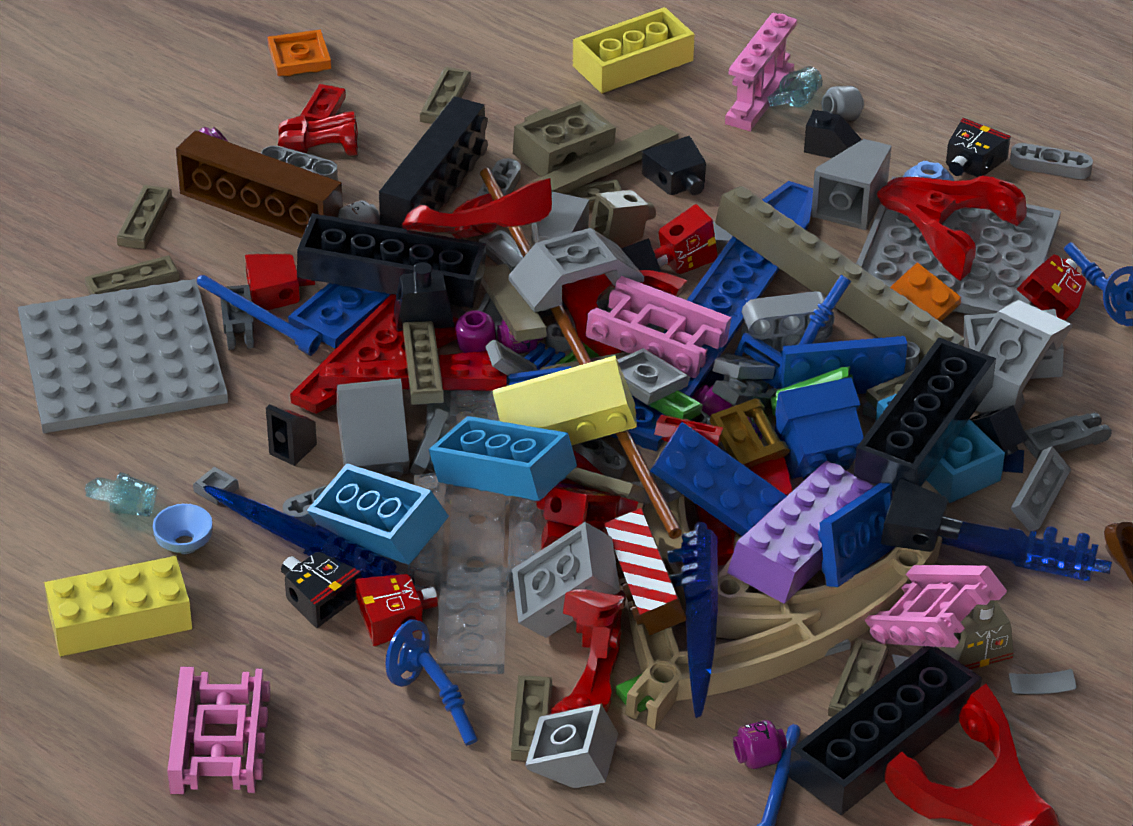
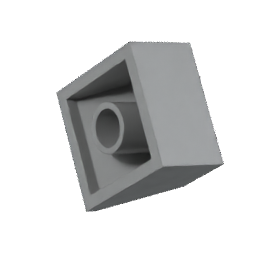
[525,704,618,788]

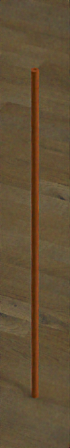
[480,168,682,539]

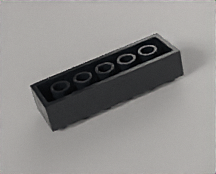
[379,96,488,230]
[297,213,487,308]
[854,338,996,492]
[789,646,982,816]

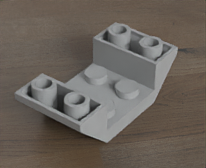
[509,228,644,313]
[974,300,1072,414]

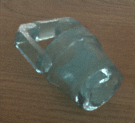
[767,66,823,107]
[85,472,157,517]

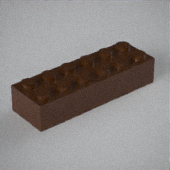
[176,130,343,238]

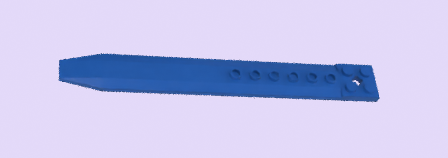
[610,181,813,452]

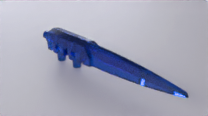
[203,485,400,578]
[667,522,718,718]
[939,522,1112,581]

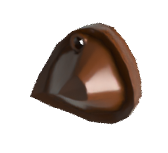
[1104,522,1133,583]

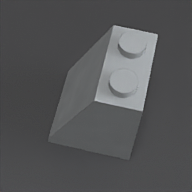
[811,139,892,230]
[532,192,589,246]
[337,378,409,478]

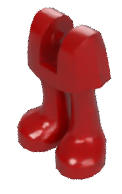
[278,111,358,156]

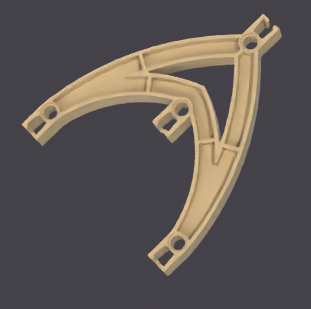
[625,418,942,729]

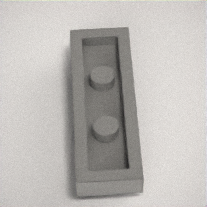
[1011,446,1071,532]

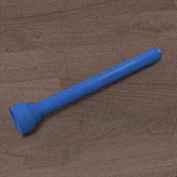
[197,275,322,356]
[757,724,801,826]

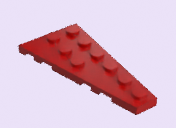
[290,294,458,414]
[319,351,507,391]

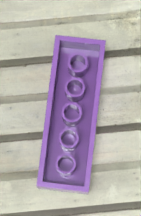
[727,461,874,604]

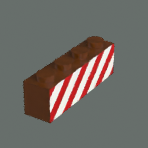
[604,508,687,636]

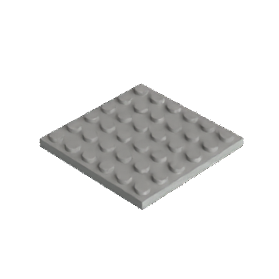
[856,176,1061,315]
[18,279,228,433]

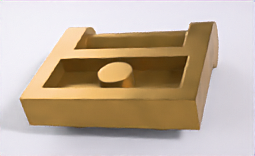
[710,398,790,468]

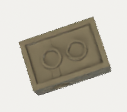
[512,101,616,177]

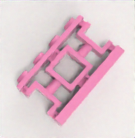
[725,13,797,132]
[586,276,731,378]
[865,565,1007,648]
[167,667,270,794]

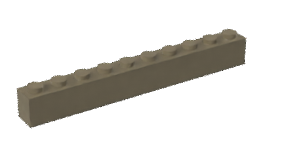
[715,186,965,364]

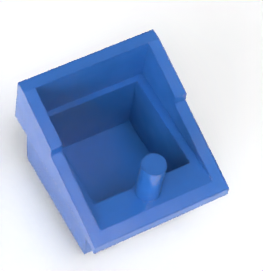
[775,377,864,479]

